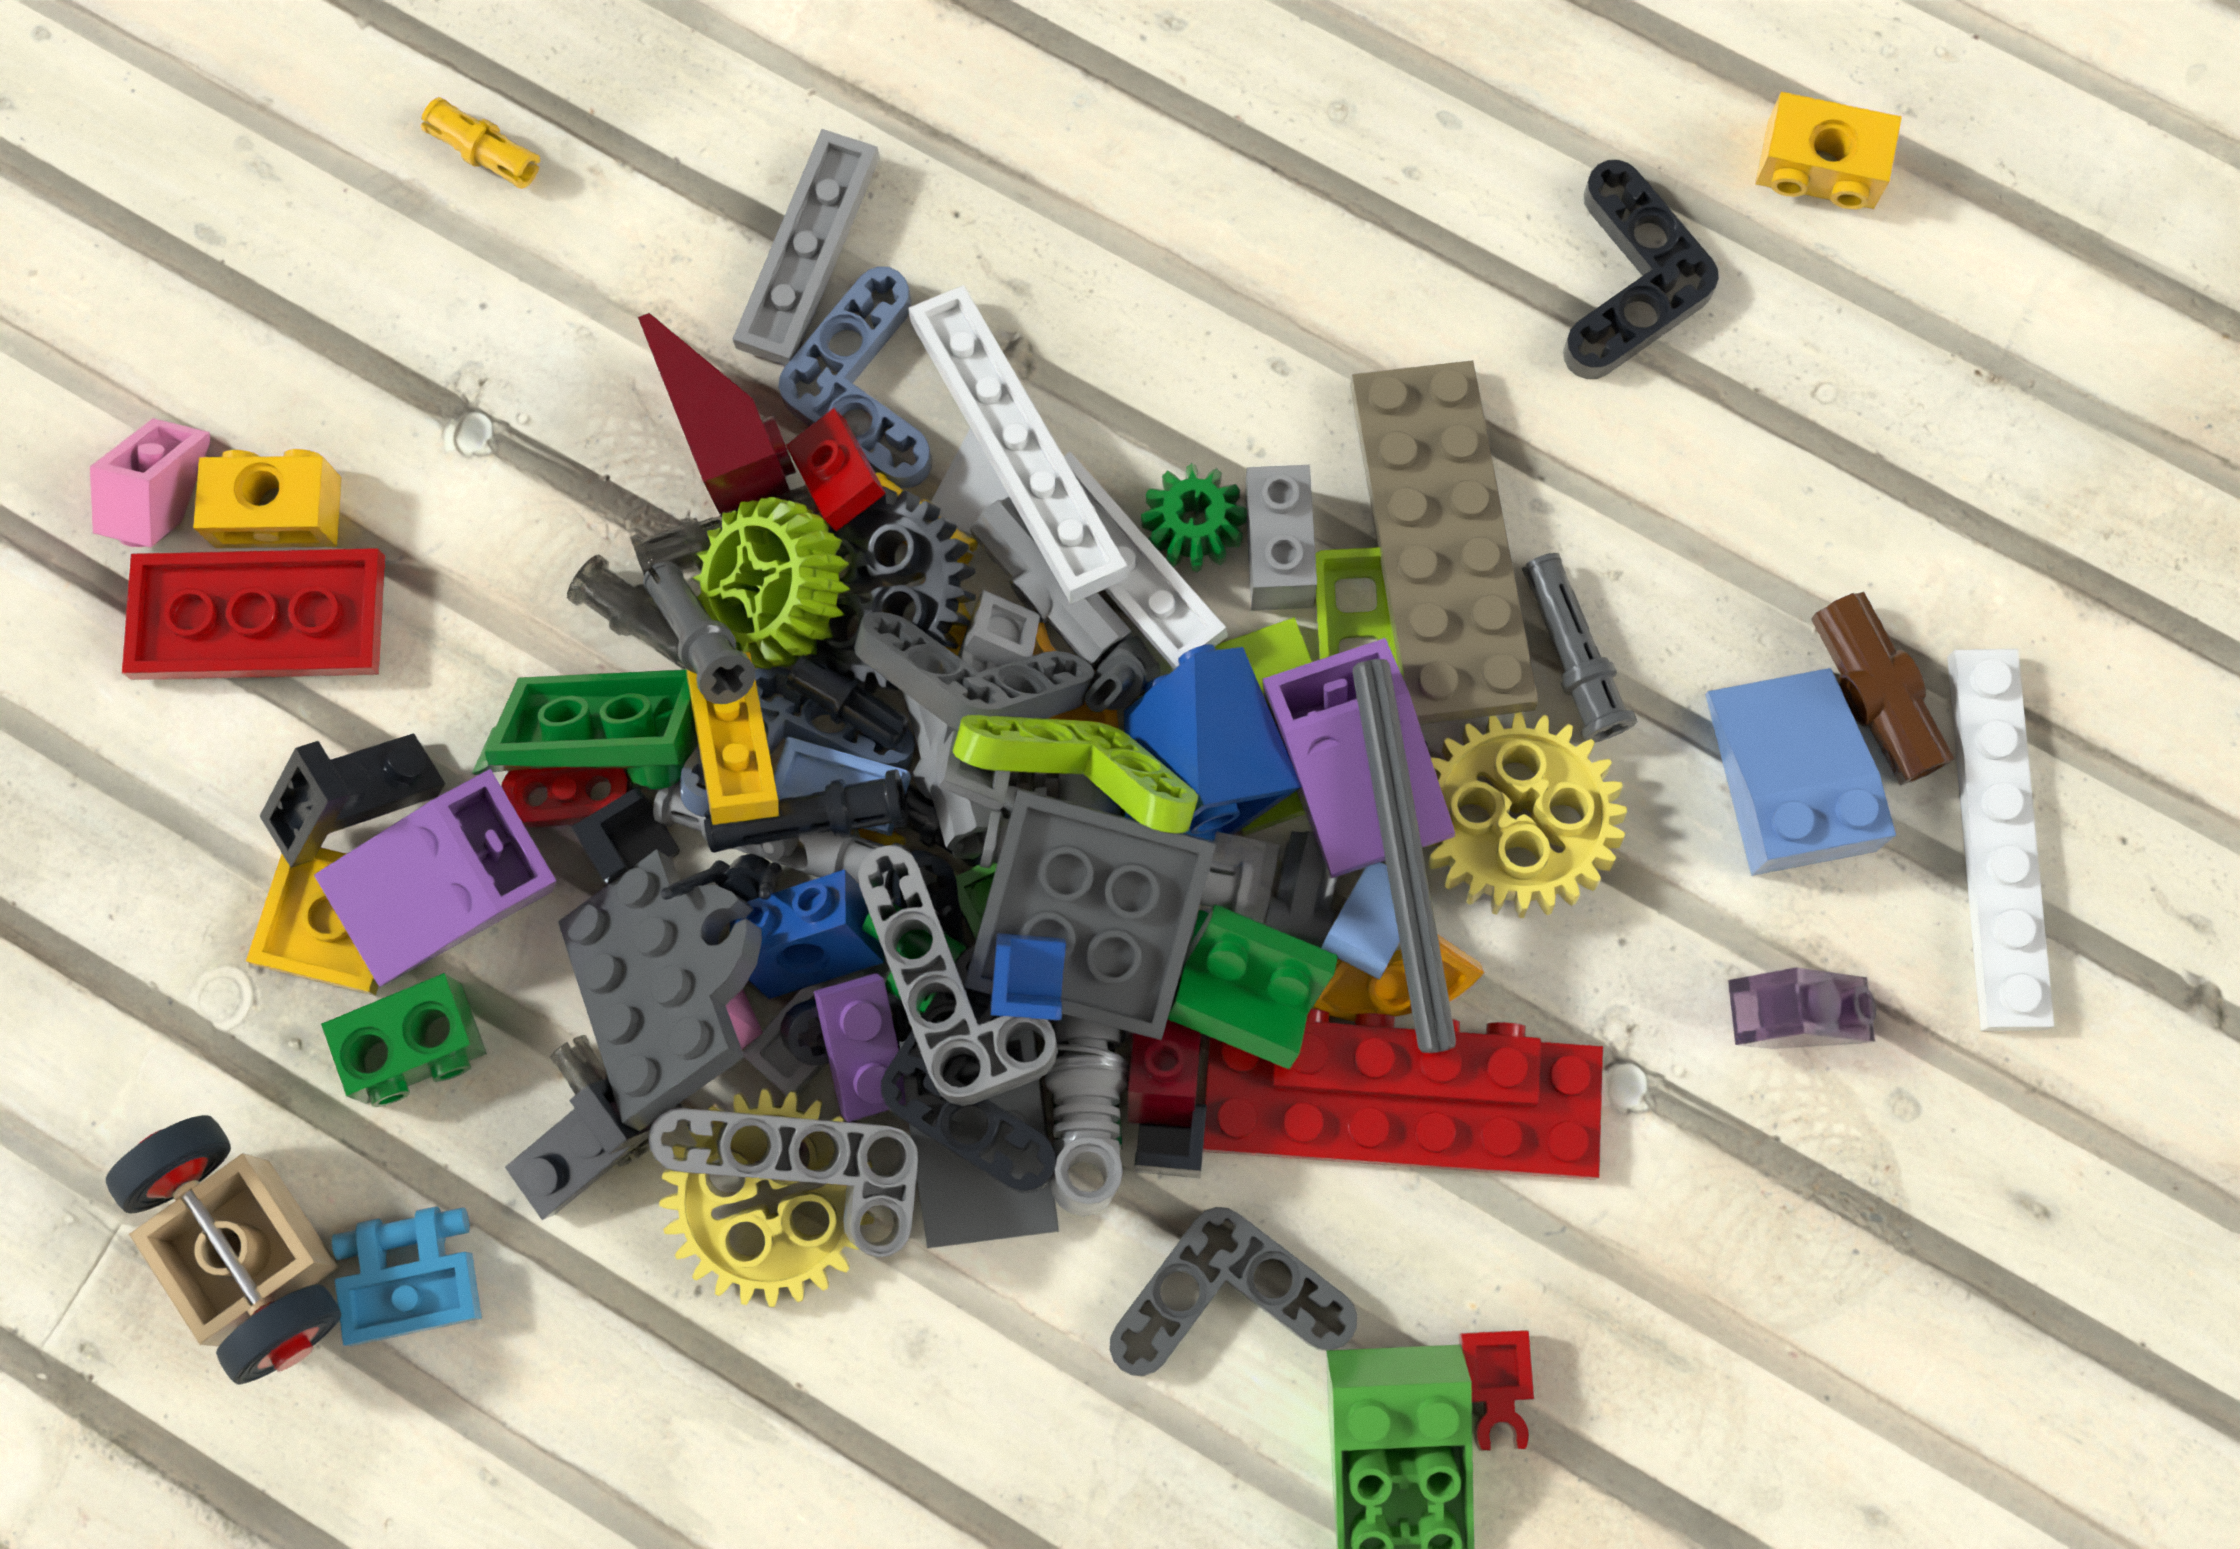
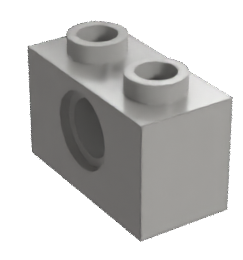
[1245,464,1317,611]

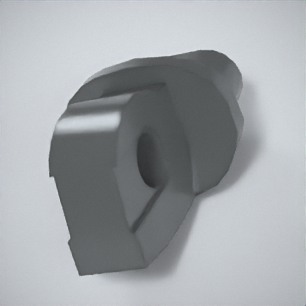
[1085,635,1160,712]

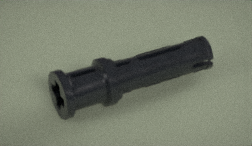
[704,769,908,853]

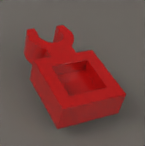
[1459,1330,1534,1451]

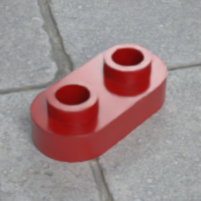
[501,767,632,828]

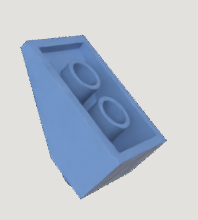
[1705,668,1896,876]

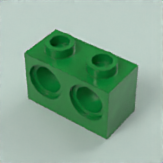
[321,973,487,1107]

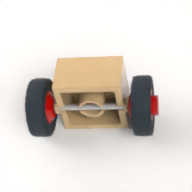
[105,1115,342,1385]

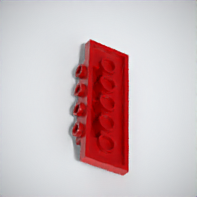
[1203,1009,1603,1180]

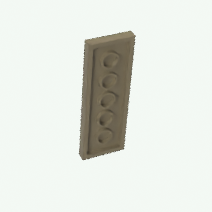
[1350,360,1538,724]

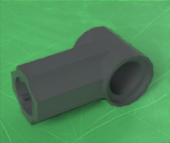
[1265,831,1338,948]

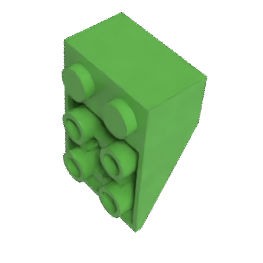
[1326,1344,1474,1549]

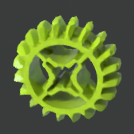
[691,497,850,670]

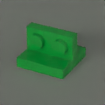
[1167,904,1338,1069]

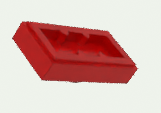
[786,408,886,531]

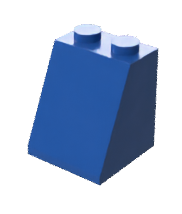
[1124,644,1301,842]

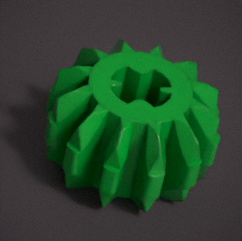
[1141,462,1247,573]

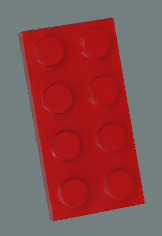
[122,548,385,680]

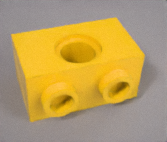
[1755,91,1902,209]
[193,449,342,548]

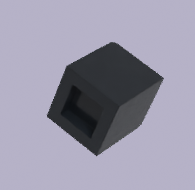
[571,787,680,884]
[1134,1104,1207,1178]

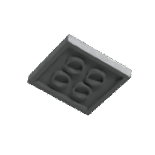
[964,788,1216,1040]

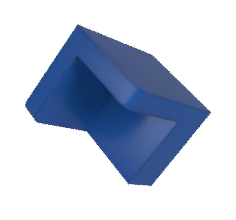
[991,933,1066,1020]

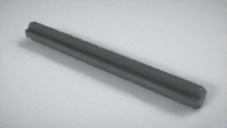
[1352,659,1456,1053]

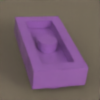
[813,973,906,1122]

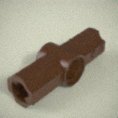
[1811,591,1955,786]

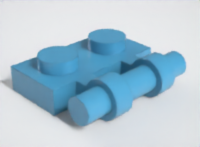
[332,1206,482,1346]

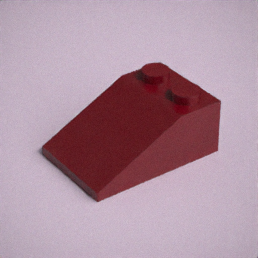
[638,313,796,518]

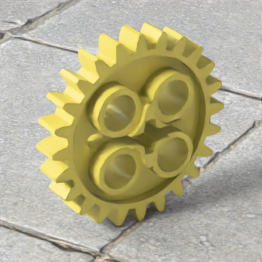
[1426,712,1627,918]
[659,1088,875,1307]

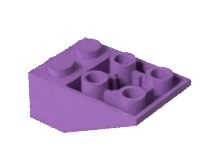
[1263,638,1455,878]
[314,769,556,988]

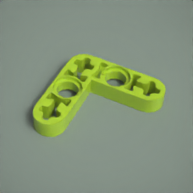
[953,715,1198,834]

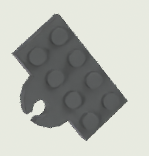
[558,849,762,1132]

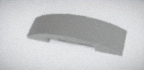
[936,590,1040,812]

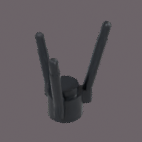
[661,854,782,902]

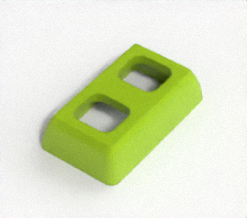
[1315,547,1399,668]

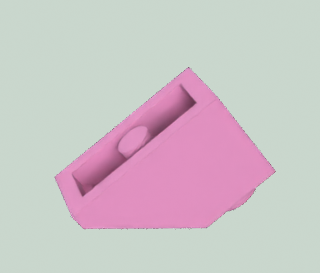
[90,418,210,548]

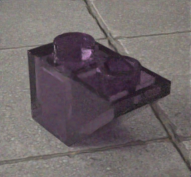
[1728,967,1876,1049]

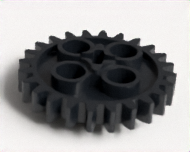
[813,486,976,693]

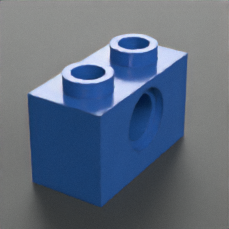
[730,869,884,999]

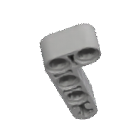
[858,845,1058,1106]
[649,1108,918,1257]

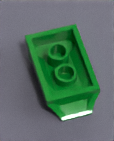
[472,669,698,789]

